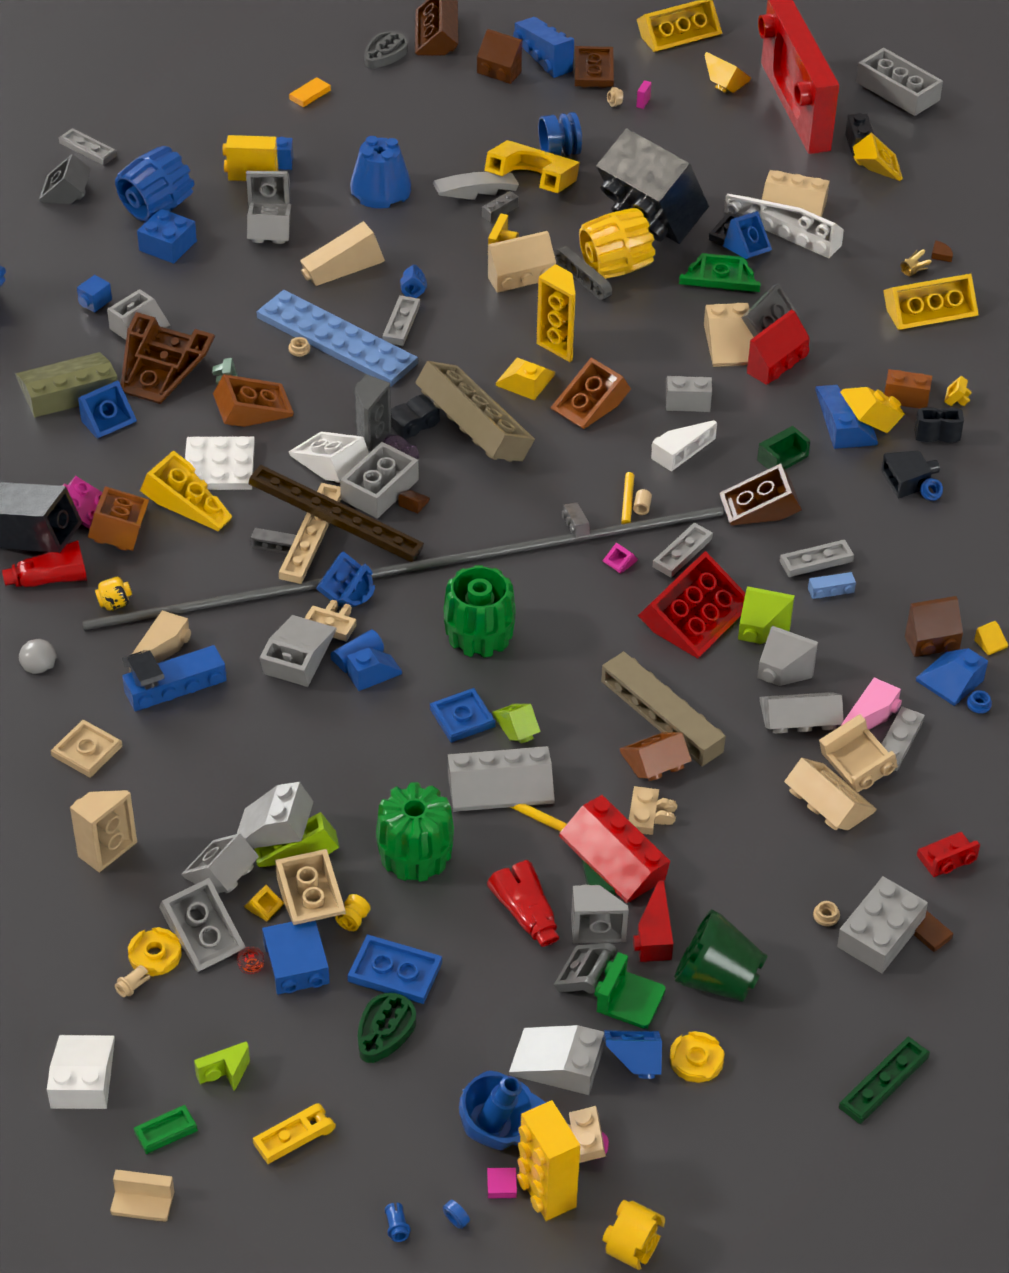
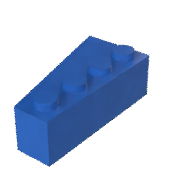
[513,17,574,78]

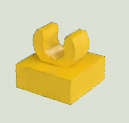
[944,376,972,406]

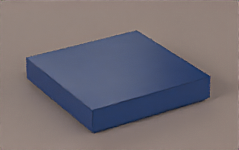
[430,688,496,743]

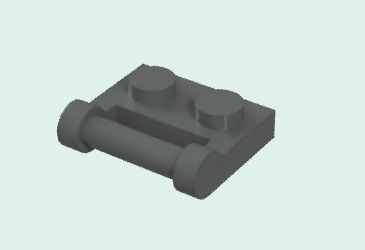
[554,943,617,993]

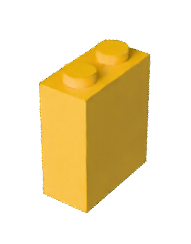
[223,135,278,181]

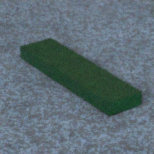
[838,1036,930,1124]

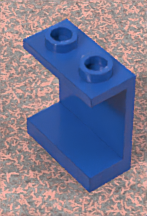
[262,920,330,995]

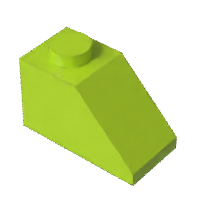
[492,704,540,743]

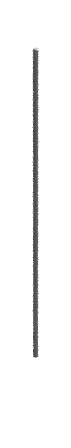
[82,507,724,630]

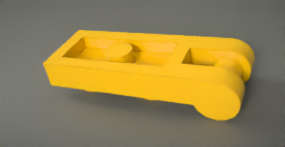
[253,1103,336,1164]

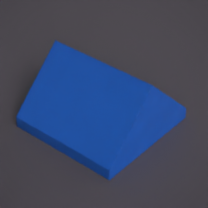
[723,211,772,259]
[78,380,137,439]

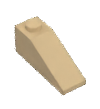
[129,610,191,672]

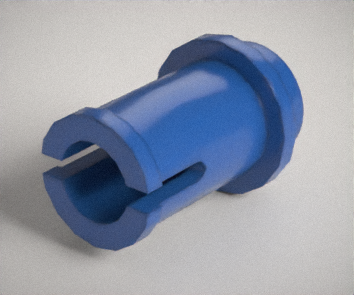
[385,1202,411,1242]

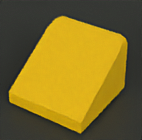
[974,621,1008,656]
[244,885,284,922]

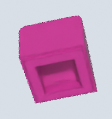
[603,543,638,574]

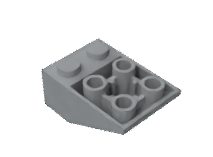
[260,615,337,687]

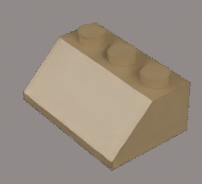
[762,170,830,217]
[488,231,556,293]
[784,758,877,830]
[70,790,137,873]

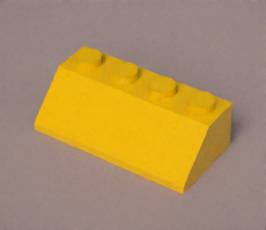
[636,0,722,52]
[537,264,575,362]
[883,273,979,330]

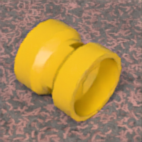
[335,894,371,932]

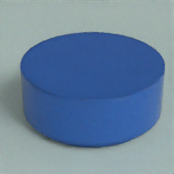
[443,1199,470,1229]

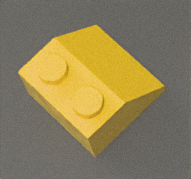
[840,387,905,433]

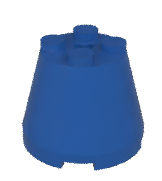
[350,136,411,208]

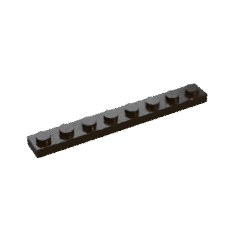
[248,465,424,562]

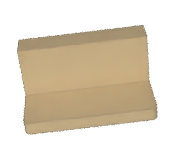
[110,1170,174,1222]

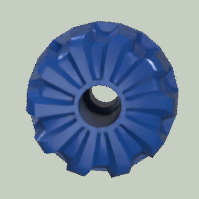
[115,146,195,222]

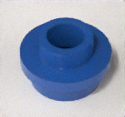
[920,478,943,501]
[967,690,992,713]

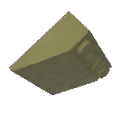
[15,352,118,418]

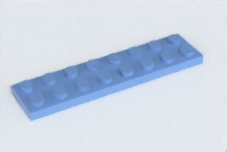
[256,290,418,387]

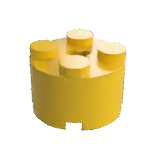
[602,1200,665,1270]

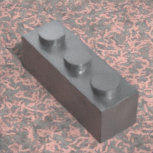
[482,191,519,223]
[562,503,590,538]
[251,528,296,554]

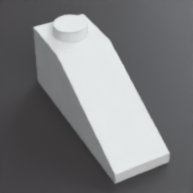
[651,420,717,472]

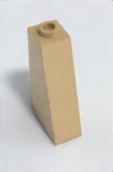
[300,221,385,286]

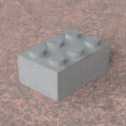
[340,442,419,519]
[837,876,928,973]

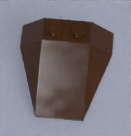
[121,312,215,404]

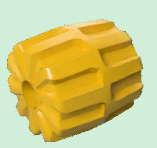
[579,208,655,279]

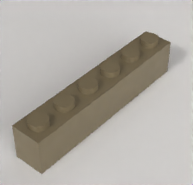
[601,651,726,767]

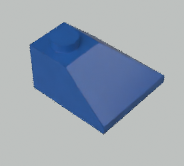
[916,648,988,706]
[604,1030,662,1079]

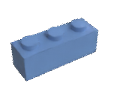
[808,572,856,599]

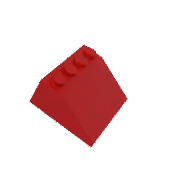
[638,551,746,659]

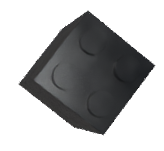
[0,482,82,553]

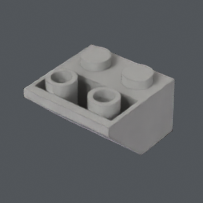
[107,289,171,340]

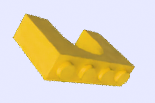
[484,140,580,193]

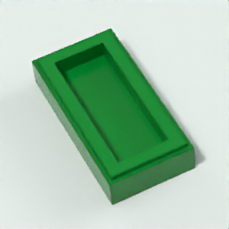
[134,1105,198,1154]

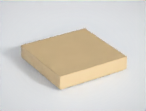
[51,720,122,778]

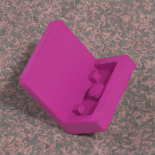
[62,475,102,529]

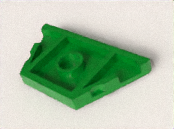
[679,253,761,292]

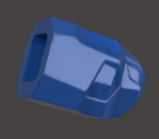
[400,264,427,298]

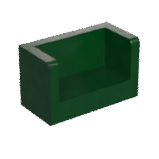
[757,426,810,469]

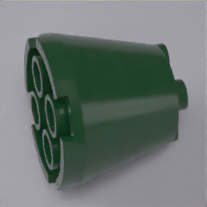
[674,909,768,1002]

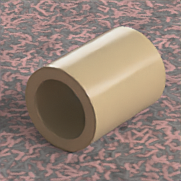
[633,489,652,515]

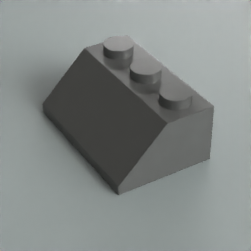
[354,374,391,453]

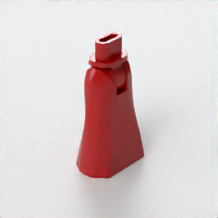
[2,540,87,587]
[487,860,559,947]

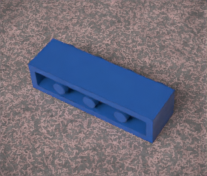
[122,645,227,711]

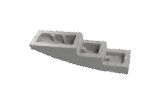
[433,172,519,200]

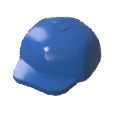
[459,1071,546,1150]

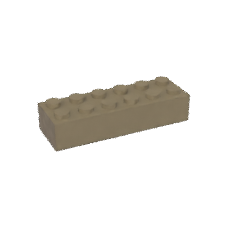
[415,361,535,462]

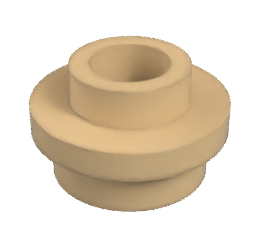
[607,87,623,107]
[289,337,310,357]
[813,901,840,926]

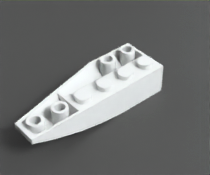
[724,194,844,258]

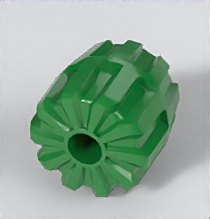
[444,565,516,658]
[376,782,454,882]

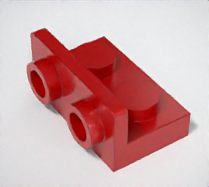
[917,832,980,877]

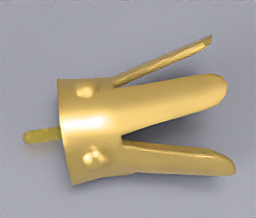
[900,249,932,276]

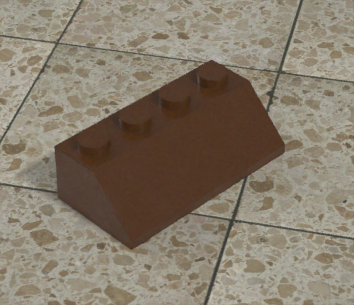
[415,0,458,56]

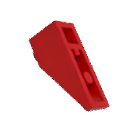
[633,880,673,962]

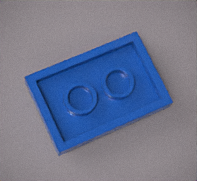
[348,934,442,1004]

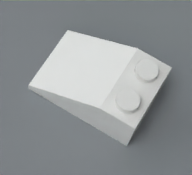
[289,432,369,483]
[47,1035,115,1109]

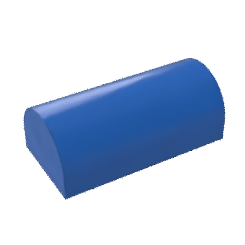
[331,629,384,674]

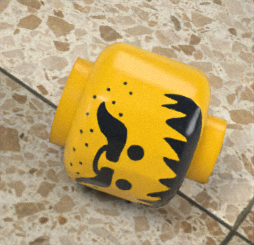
[95,576,132,611]

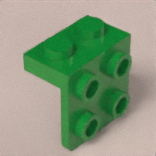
[594,952,665,1029]

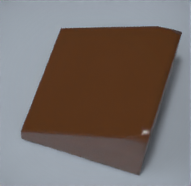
[398,490,430,514]

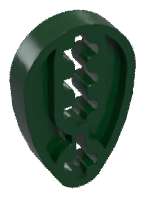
[357,993,416,1063]

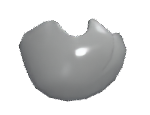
[19,639,57,674]

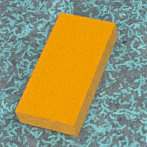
[289,77,331,107]

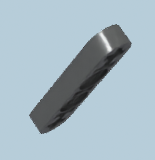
[554,246,612,300]

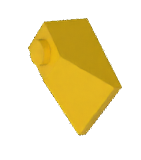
[704,52,751,93]
[853,133,903,181]
[496,358,555,400]

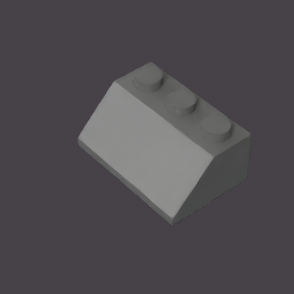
[760,692,843,733]

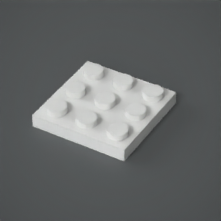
[185,436,255,490]

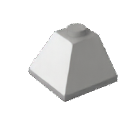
[757,626,818,686]

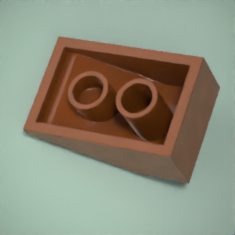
[551,357,631,429]
[213,374,294,427]
[88,486,150,551]

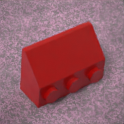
[747,309,810,385]

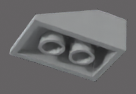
[247,202,291,244]
[237,782,314,848]
[159,877,246,972]
[509,1025,604,1095]

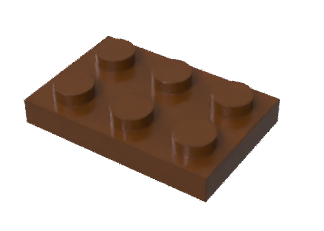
[575,46,614,88]

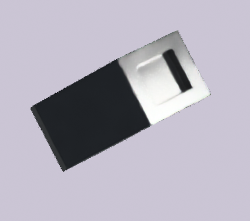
[122,650,165,689]

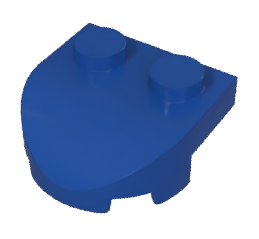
[316,551,375,607]

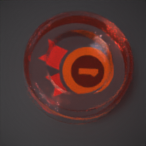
[237,947,265,974]

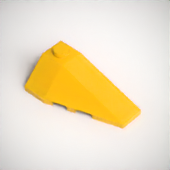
[140,450,232,531]

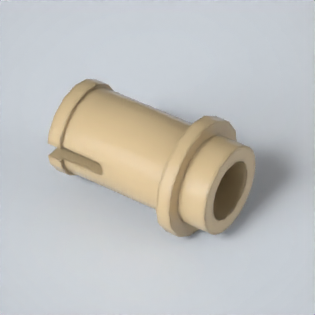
[115,965,150,997]

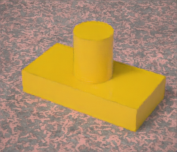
[488,213,519,244]

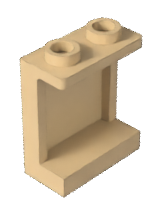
[819,714,898,792]

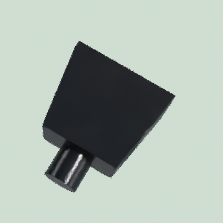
[881,451,940,499]

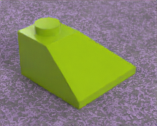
[738,586,795,644]

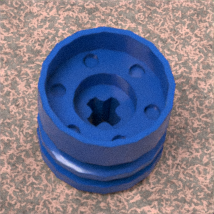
[538,112,582,156]

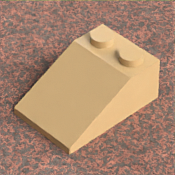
[704,303,754,367]
[275,849,346,925]

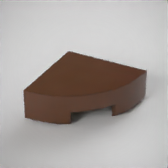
[931,240,953,262]

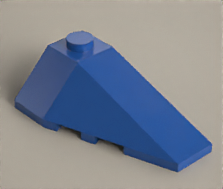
[815,385,878,449]

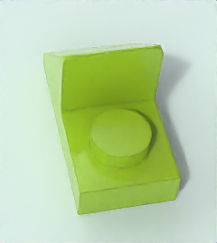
[194,1041,250,1091]

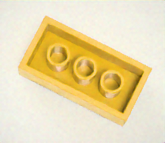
[517,1100,580,1221]

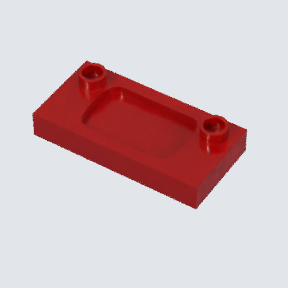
[758,0,839,154]

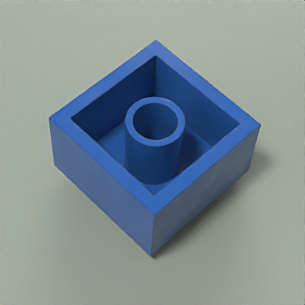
[137,209,197,264]

